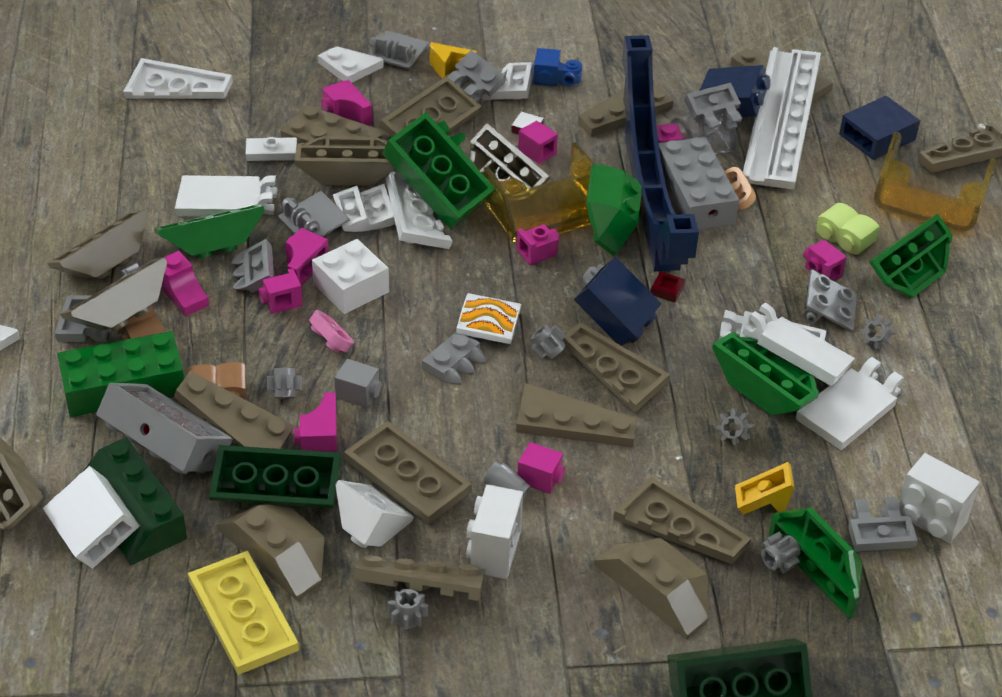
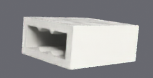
[43,466,140,569]

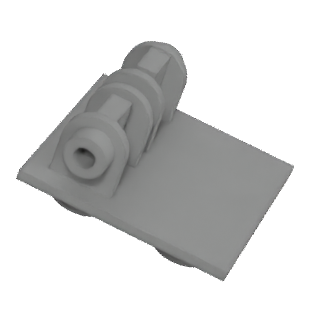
[368,31,429,69]
[278,191,350,237]
[803,269,857,332]

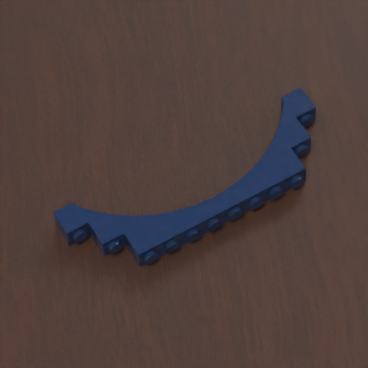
[622,35,699,271]

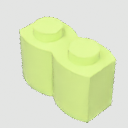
[816,203,880,255]

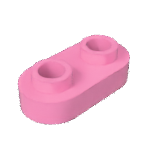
[309,310,354,353]

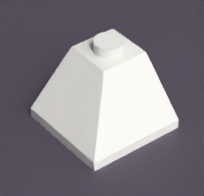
[336,480,414,548]

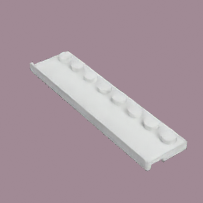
[743,47,821,190]

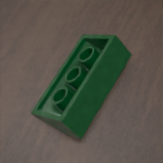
[83,437,187,566]
[209,445,343,508]
[667,638,812,697]

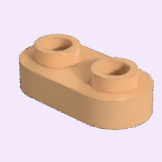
[724,167,756,210]

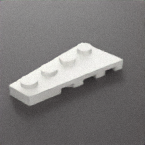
[123,58,233,99]
[385,171,453,249]

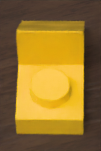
[430,42,477,78]
[735,462,794,515]

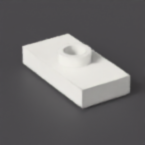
[246,137,297,161]

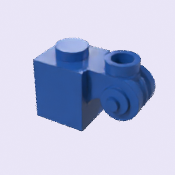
[533,48,583,86]

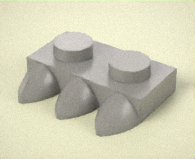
[231,239,274,293]
[422,332,487,384]

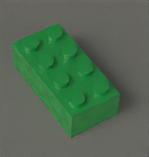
[382,112,496,230]
[57,331,184,417]

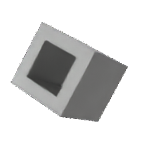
[334,359,382,408]

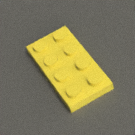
[188,551,299,675]

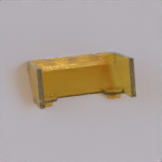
[874,131,997,232]
[484,142,594,243]

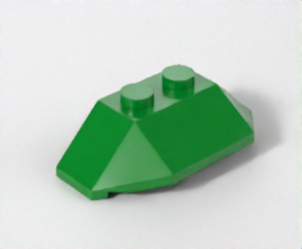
[586,164,642,256]
[154,204,264,259]
[869,213,953,299]
[712,332,819,415]
[768,507,862,619]

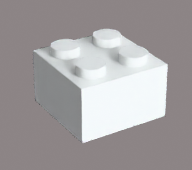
[312,239,389,314]
[899,453,980,544]
[466,484,523,579]

